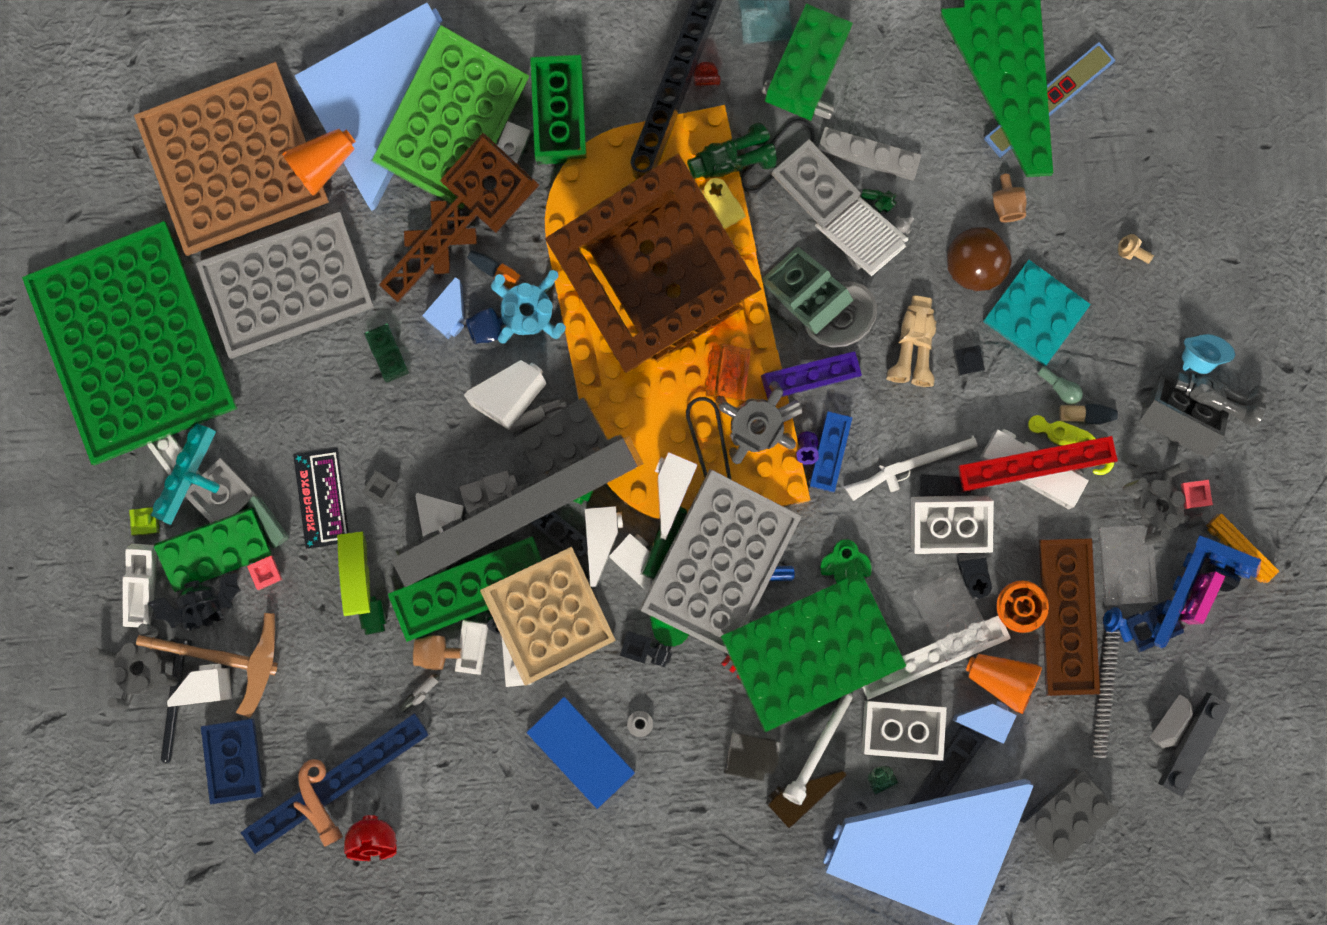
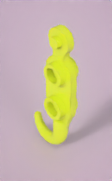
[1028,415,1114,475]

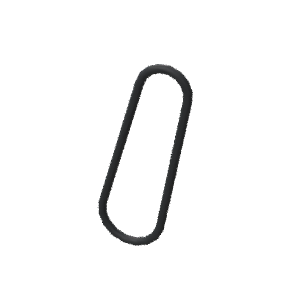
[740,119,815,193]
[686,397,731,480]

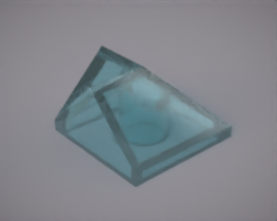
[737,0,793,44]

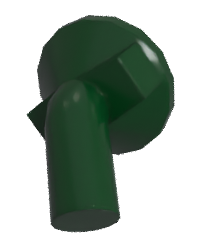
[862,188,897,213]

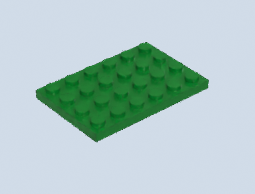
[721,572,906,732]

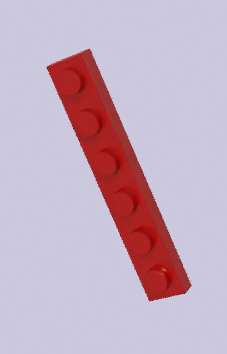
[958,436,1118,492]

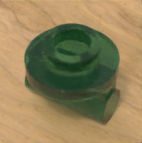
[868,766,898,795]

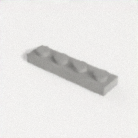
[818,127,922,181]

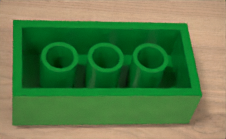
[765,4,853,121]
[530,55,587,165]

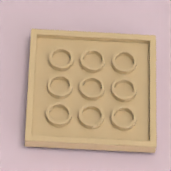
[480,547,616,685]

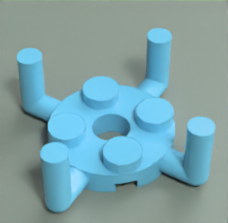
[491,270,566,344]

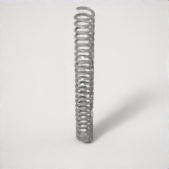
[1091,631,1120,758]

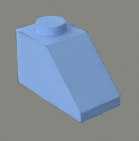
[422,277,465,339]
[952,701,1017,744]

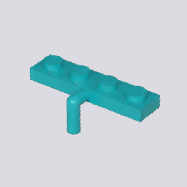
[151,423,220,525]

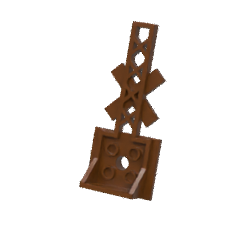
[379,132,540,302]

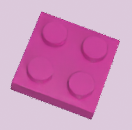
[1180,572,1225,625]

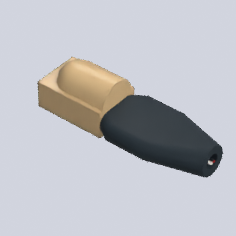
[1060,404,1118,425]

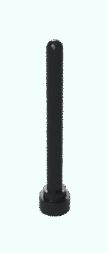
[161,638,192,764]

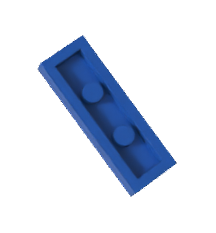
[809,412,853,493]

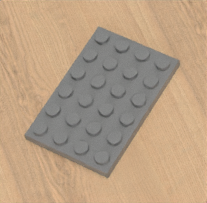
[196,212,375,359]
[639,469,802,654]

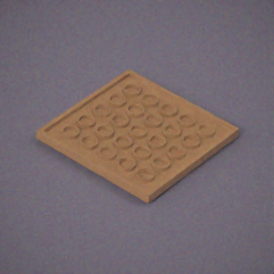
[134,62,329,256]

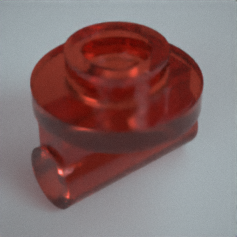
[693,62,721,86]

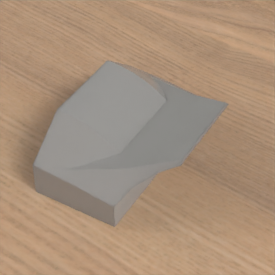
[1150,694,1194,748]

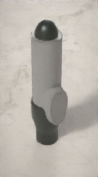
[399,674,440,713]

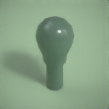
[1038,366,1083,405]

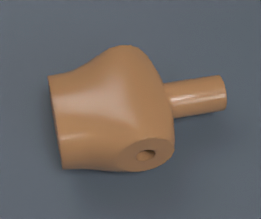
[992,174,1027,223]
[413,636,462,670]

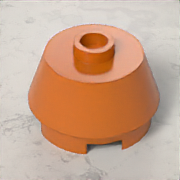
[997,581,1049,633]

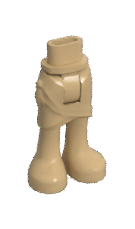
[886,296,936,387]

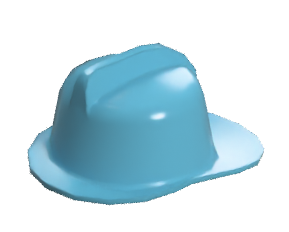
[1182,334,1235,374]

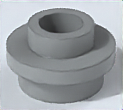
[627,711,653,737]

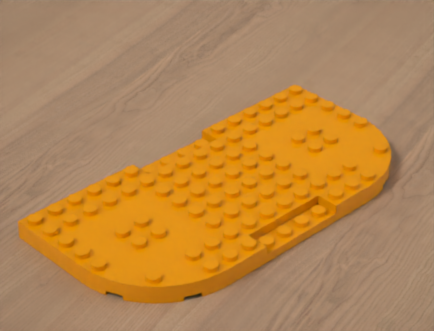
[545,105,810,520]

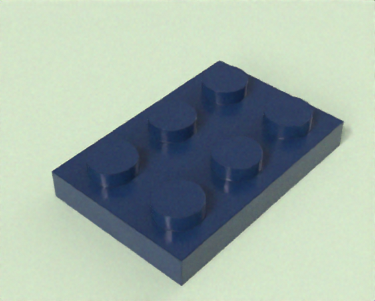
[201,719,264,804]

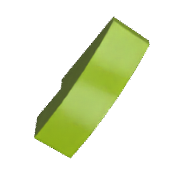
[337,531,370,616]

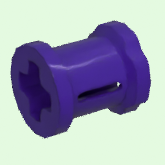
[796,431,819,465]

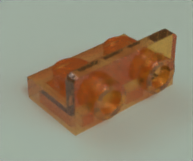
[705,344,751,401]

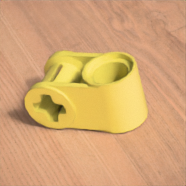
[704,178,746,229]

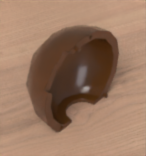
[947,227,1012,291]

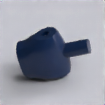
[466,308,505,344]

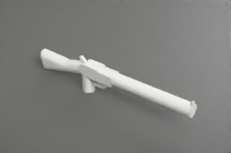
[843,435,977,501]

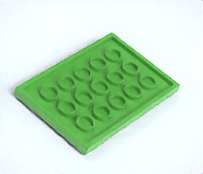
[371,25,529,210]

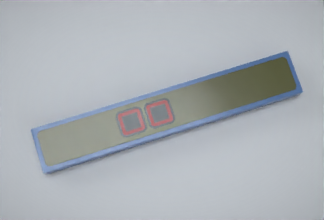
[984,42,1116,158]

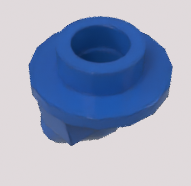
[1103,607,1133,642]

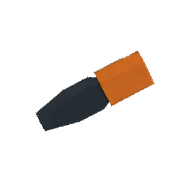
[467,250,521,289]

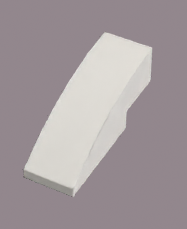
[123,544,157,627]

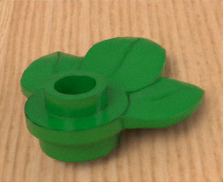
[820,539,872,583]

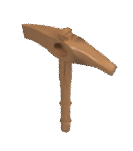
[136,613,278,718]

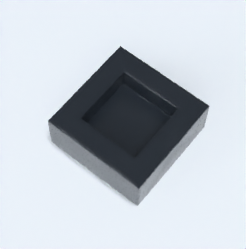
[953,345,985,376]

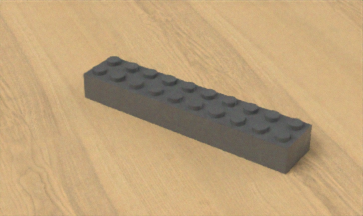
[391,434,644,587]

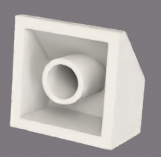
[167,664,232,707]

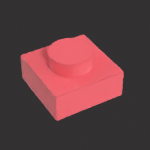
[1181,480,1213,509]
[247,556,283,590]

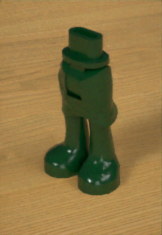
[687,122,777,179]

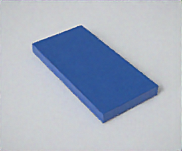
[526,697,635,809]

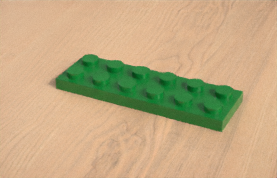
[388,536,542,642]

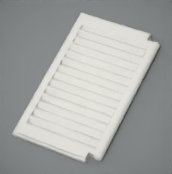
[815,197,908,276]

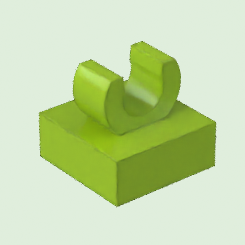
[129,507,160,536]

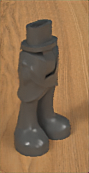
[1174,372,1267,427]

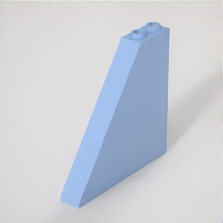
[295,3,443,211]
[823,779,1033,925]

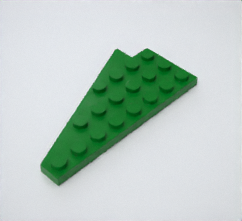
[940,0,1053,177]

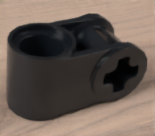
[956,553,992,600]

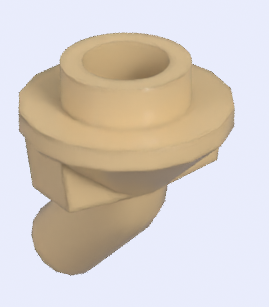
[1118,234,1154,264]

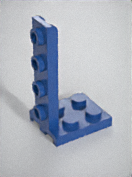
[1152,535,1261,648]

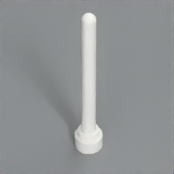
[783,693,853,805]

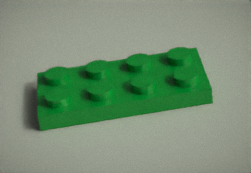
[154,507,272,592]

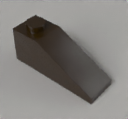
[767,770,847,828]

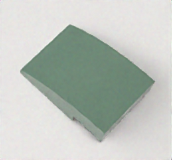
[762,247,853,334]

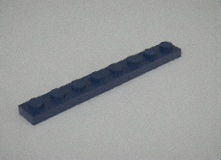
[240,713,430,854]

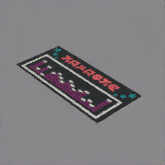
[293,448,349,549]

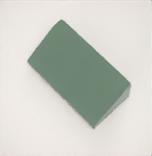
[245,496,289,548]

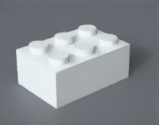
[911,495,994,554]
[861,700,946,760]

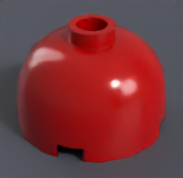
[344,815,397,861]

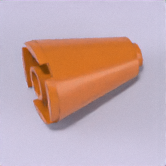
[282,128,356,195]
[966,654,1042,714]

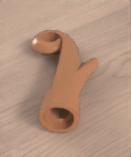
[293,759,343,847]

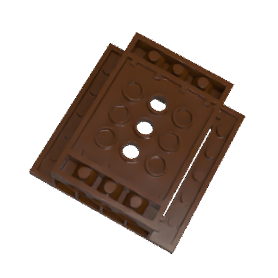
[545,154,762,373]

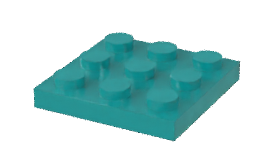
[983,260,1091,366]

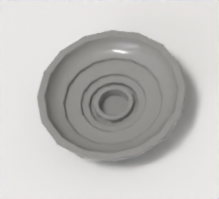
[805,281,878,347]

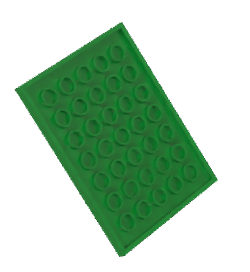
[22,221,238,466]

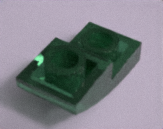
[364,323,409,383]

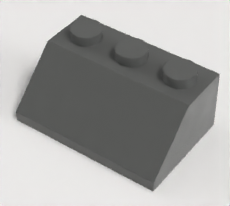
[1139,373,1229,458]

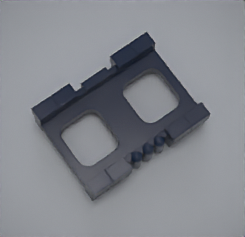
[1125,600,1184,652]

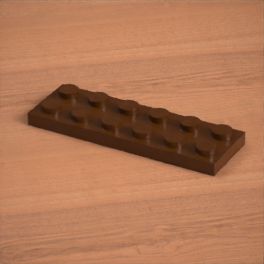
[1039,538,1100,696]

